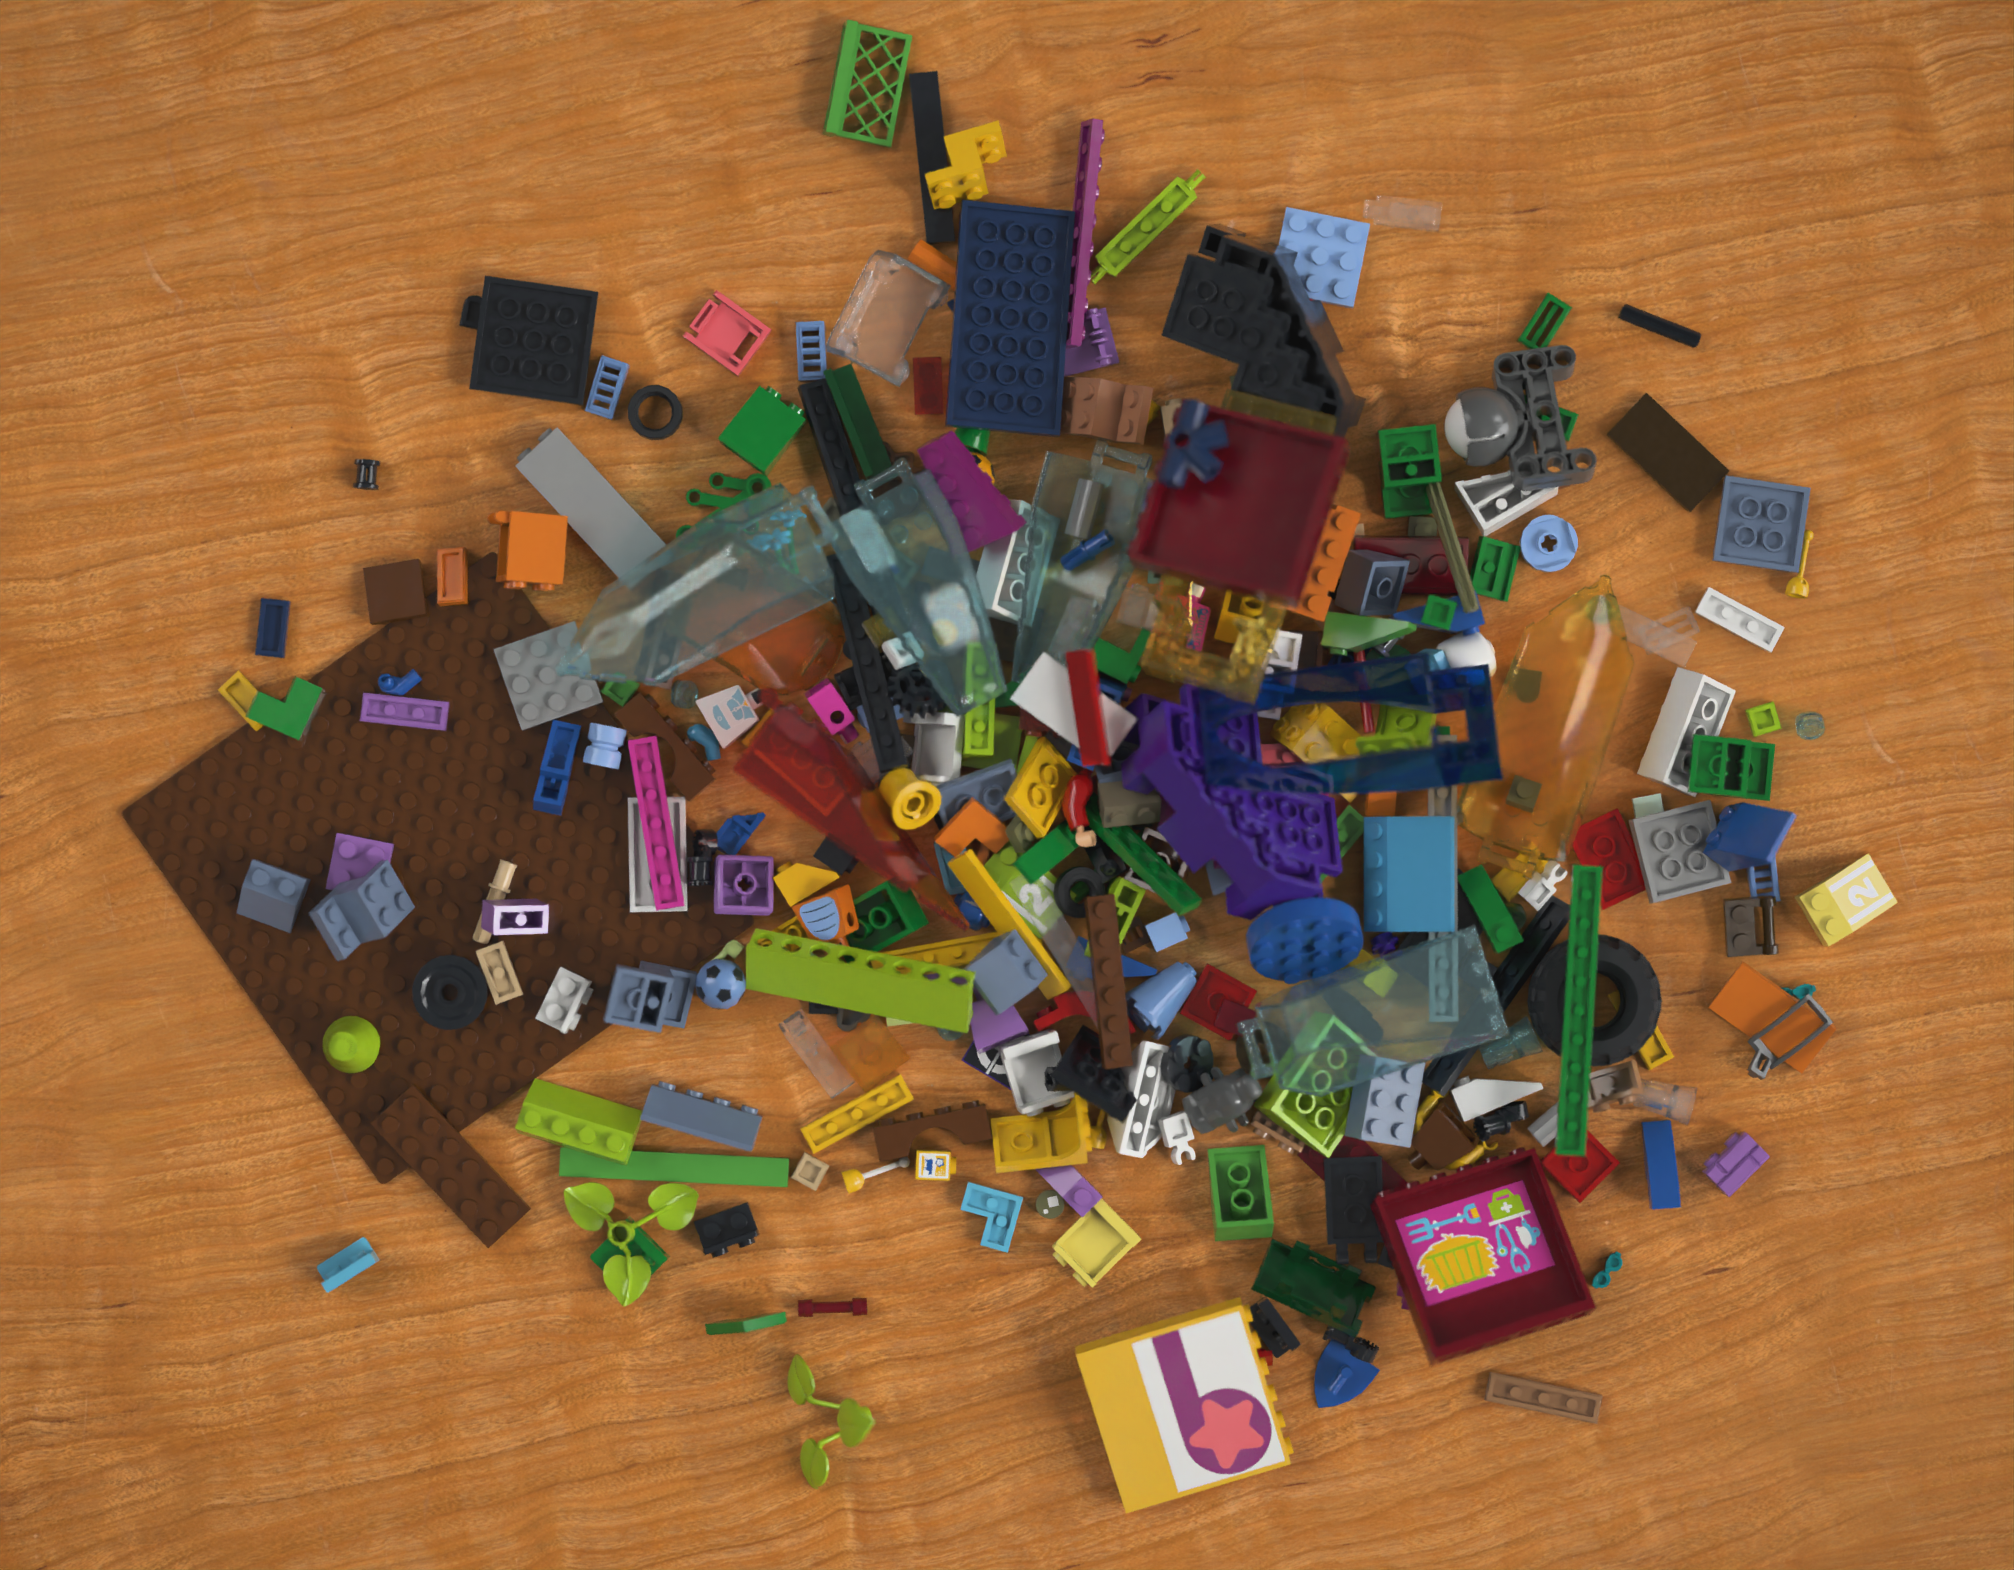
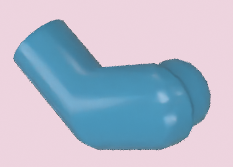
[687,724,721,761]

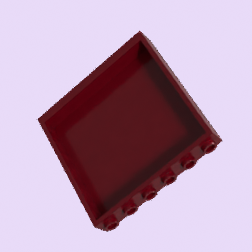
[1127,398,1351,609]

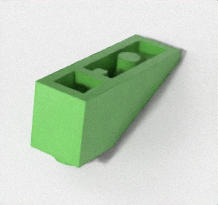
[1322,612,1417,656]

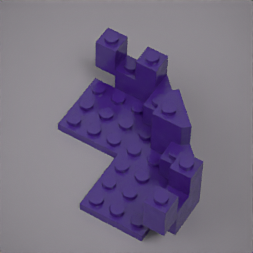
[1121,683,1342,920]

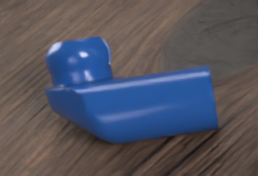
[378,669,422,696]

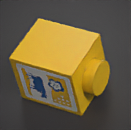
[915,1149,957,1181]

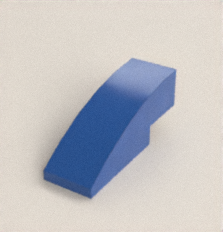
[1641,1120,1681,1210]

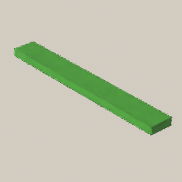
[559,1147,789,1187]

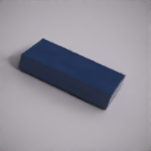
[255,598,291,658]

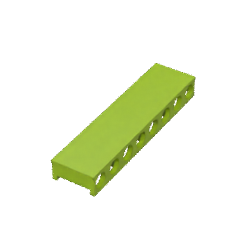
[746,928,975,1033]

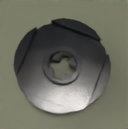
[1161,1034,1214,1093]

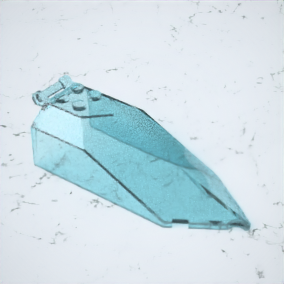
[556,483,840,686]

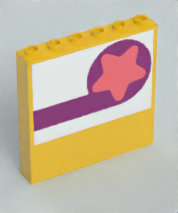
[1075,1297,1294,1513]

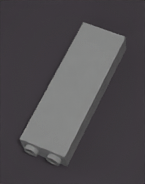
[516,427,675,593]

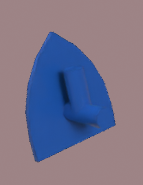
[1314,1340,1380,1408]

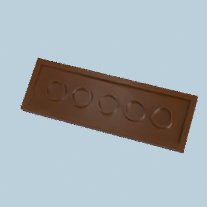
[370,1084,531,1248]

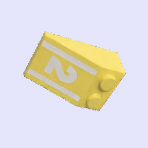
[1794,853,1898,946]

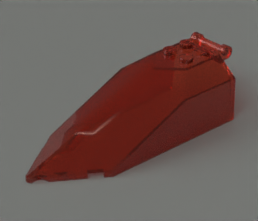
[733,688,971,932]

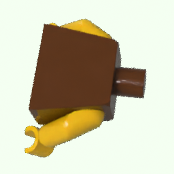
[1408,1089,1498,1171]

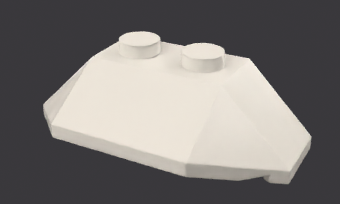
[1107,1041,1176,1158]

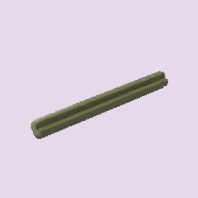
[1426,483,1479,613]

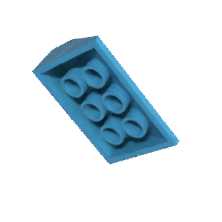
[1364,816,1455,932]

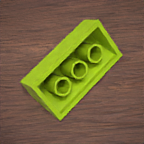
[515,1078,642,1166]

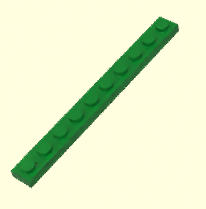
[1555,865,1602,1156]

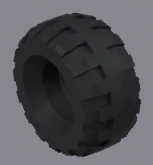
[1527,934,1662,1066]

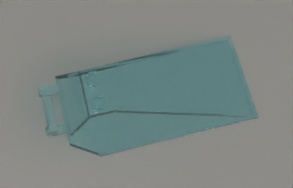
[1237,925,1509,1097]

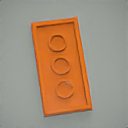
[1708,961,1836,1074]

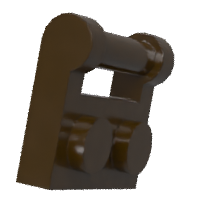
[1723,896,1779,957]

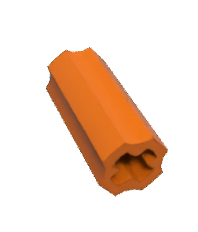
[907,239,957,291]

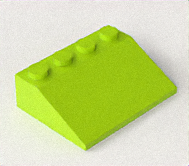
[1253,1012,1377,1158]

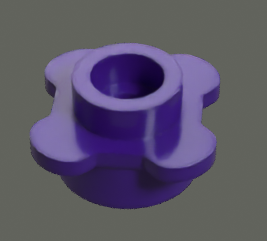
[1371,932,1399,956]

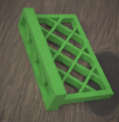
[822,19,913,148]

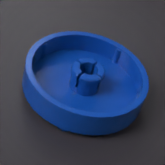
[1246,898,1364,984]

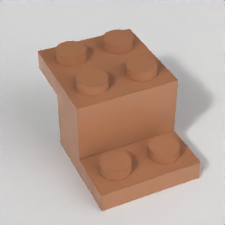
[1060,377,1153,445]

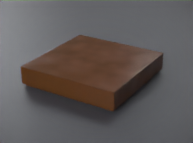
[363,559,428,625]

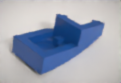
[716,812,766,855]

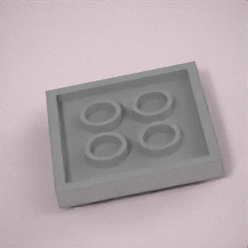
[493,621,603,731]
[1629,800,1731,904]

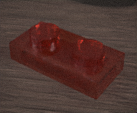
[913,357,944,416]

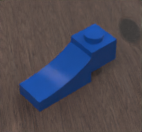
[533,720,581,816]

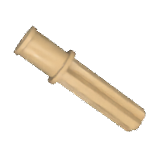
[473,859,517,944]

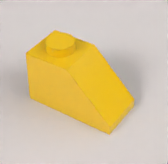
[773,861,840,907]

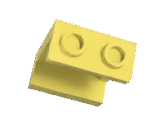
[1052,1198,1141,1288]

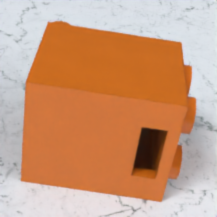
[487,511,568,592]

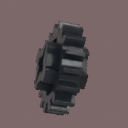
[886,662,949,719]

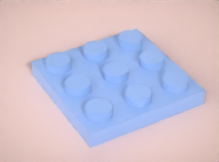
[1279,207,1370,309]

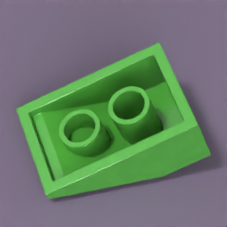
[1207,1145,1274,1241]

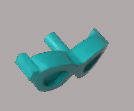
[1782,984,1816,1000]
[1591,1251,1623,1289]

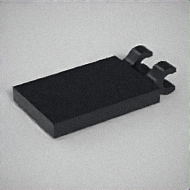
[1323,1156,1384,1264]

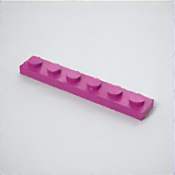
[628,736,685,911]

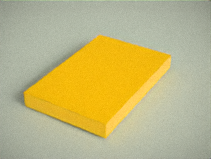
[1004,737,1078,839]

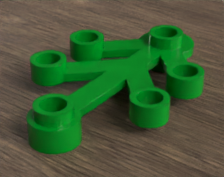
[676,472,772,553]

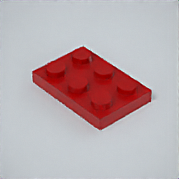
[1565,808,1646,910]

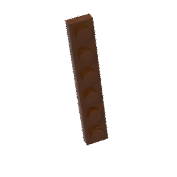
[1084,894,1133,1069]

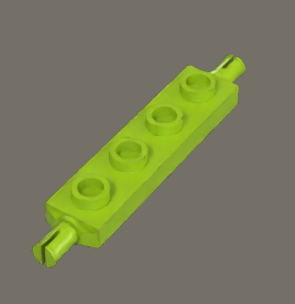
[1090,169,1206,285]

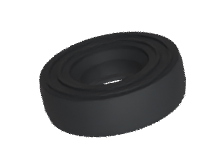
[1054,867,1106,918]

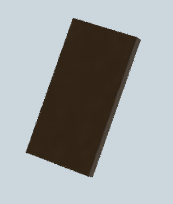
[1606,393,1729,513]

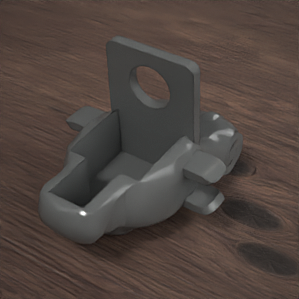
[1182,1067,1262,1134]

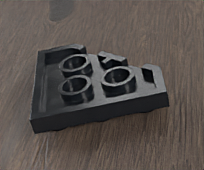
[1050,1025,1137,1123]

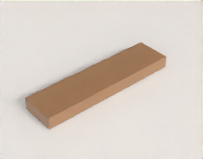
[1484,1372,1603,1424]

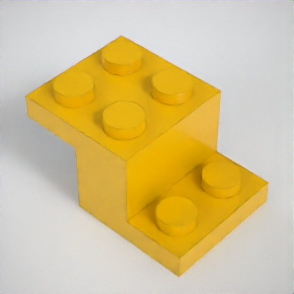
[925,121,1007,210]

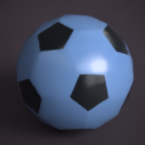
[695,958,746,1010]

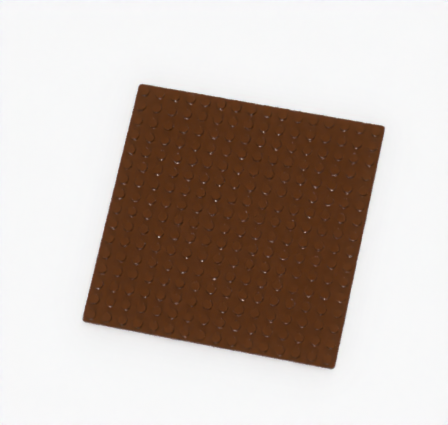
[122,552,754,1184]

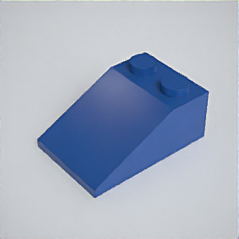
[1703,802,1797,871]

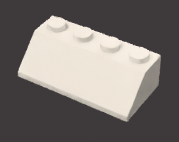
[967,499,1059,627]
[1637,667,1736,797]

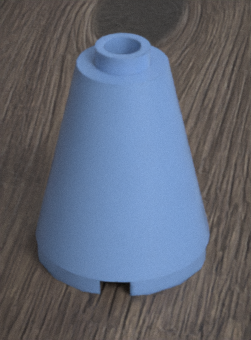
[1125,962,1197,1040]

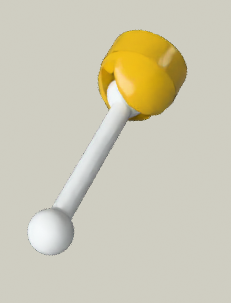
[841,1157,910,1194]

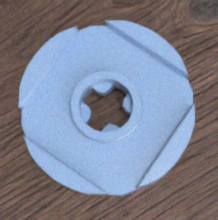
[1520,515,1578,572]

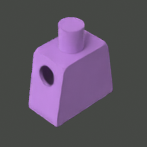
[970,986,1029,1054]

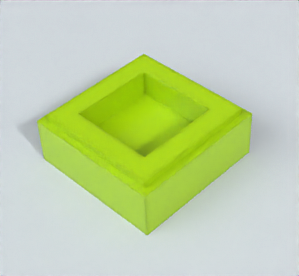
[1745,701,1782,737]

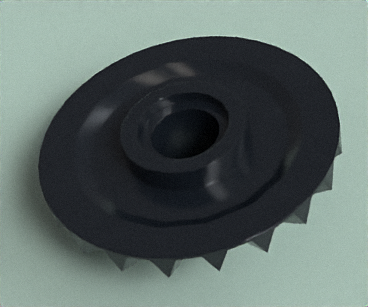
[412,955,487,1030]

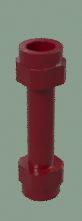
[798,1298,867,1317]

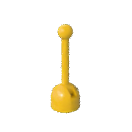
[1785,530,1814,599]
[1090,1109,1107,1149]

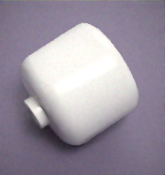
[1436,632,1497,692]

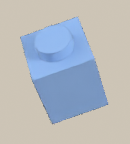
[1145,912,1190,952]

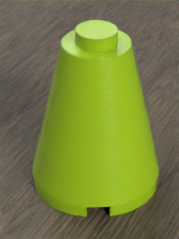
[323,1016,380,1073]

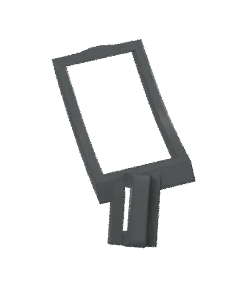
[1747,994,1833,1080]

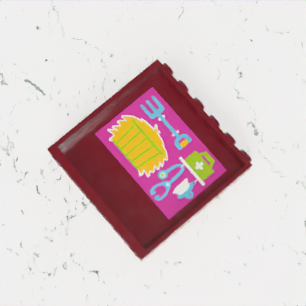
[1371,1147,1596,1367]

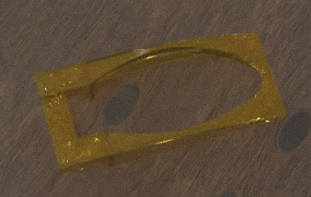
[1140,389,1337,704]

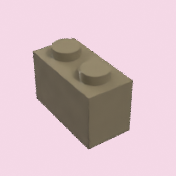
[1097,781,1161,828]

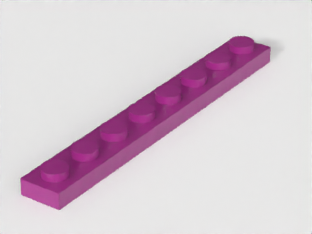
[1066,118,1105,349]

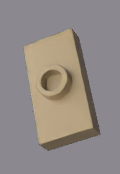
[476,941,523,1005]

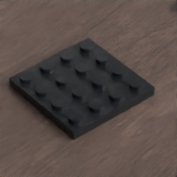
[469,276,599,406]

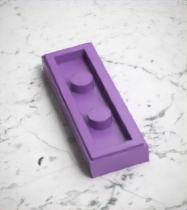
[360,693,449,731]

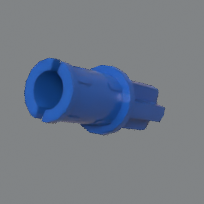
[1060,529,1115,571]

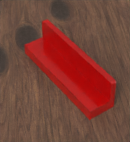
[1065,648,1111,767]

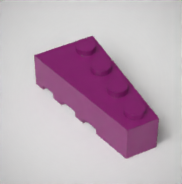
[917,430,1027,553]

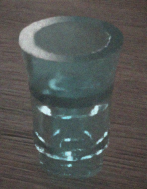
[1479,1016,1543,1070]

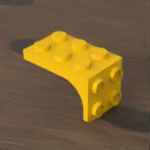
[1270,692,1368,803]
[990,1092,1092,1173]

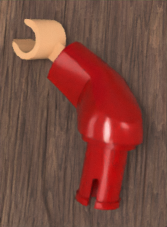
[1062,769,1097,847]

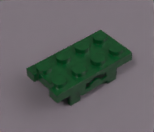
[1251,1239,1376,1338]

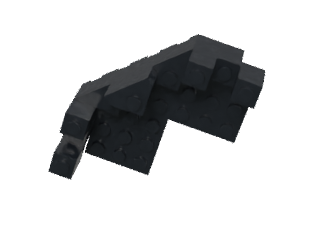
[1161,224,1366,438]

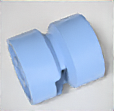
[583,723,627,769]

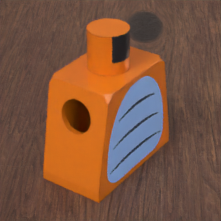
[791,884,859,947]

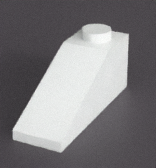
[1450,1076,1543,1122]

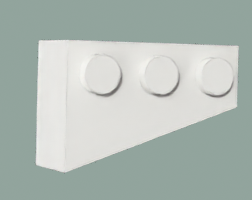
[1455,470,1558,537]

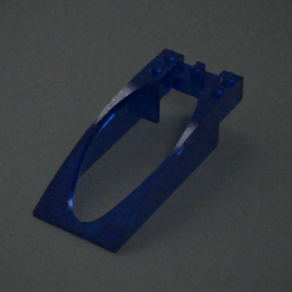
[1198,652,1503,794]

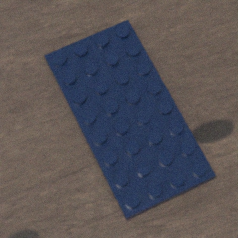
[945,200,1075,437]

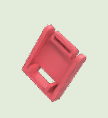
[683,290,772,377]

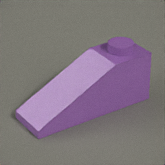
[1036,1165,1103,1217]

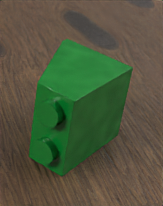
[718,386,807,476]

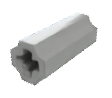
[1064,478,1104,540]
[1527,1102,1558,1147]

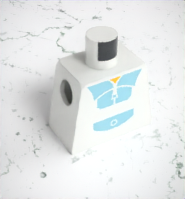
[695,685,768,749]

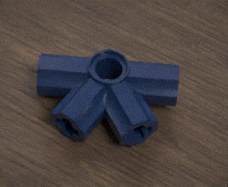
[1158,399,1229,489]

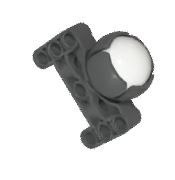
[1444,345,1596,491]

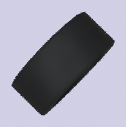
[628,385,683,440]

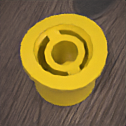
[878,768,941,830]

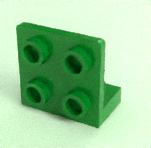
[590,1216,670,1275]

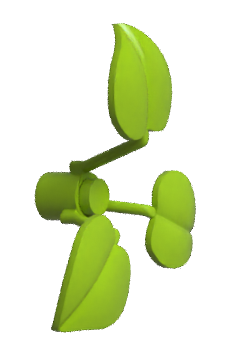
[564,1182,699,1306]
[787,1354,875,1490]

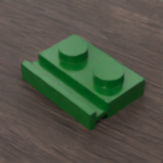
[1470,536,1521,602]

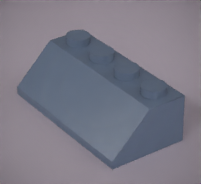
[640,1081,763,1152]

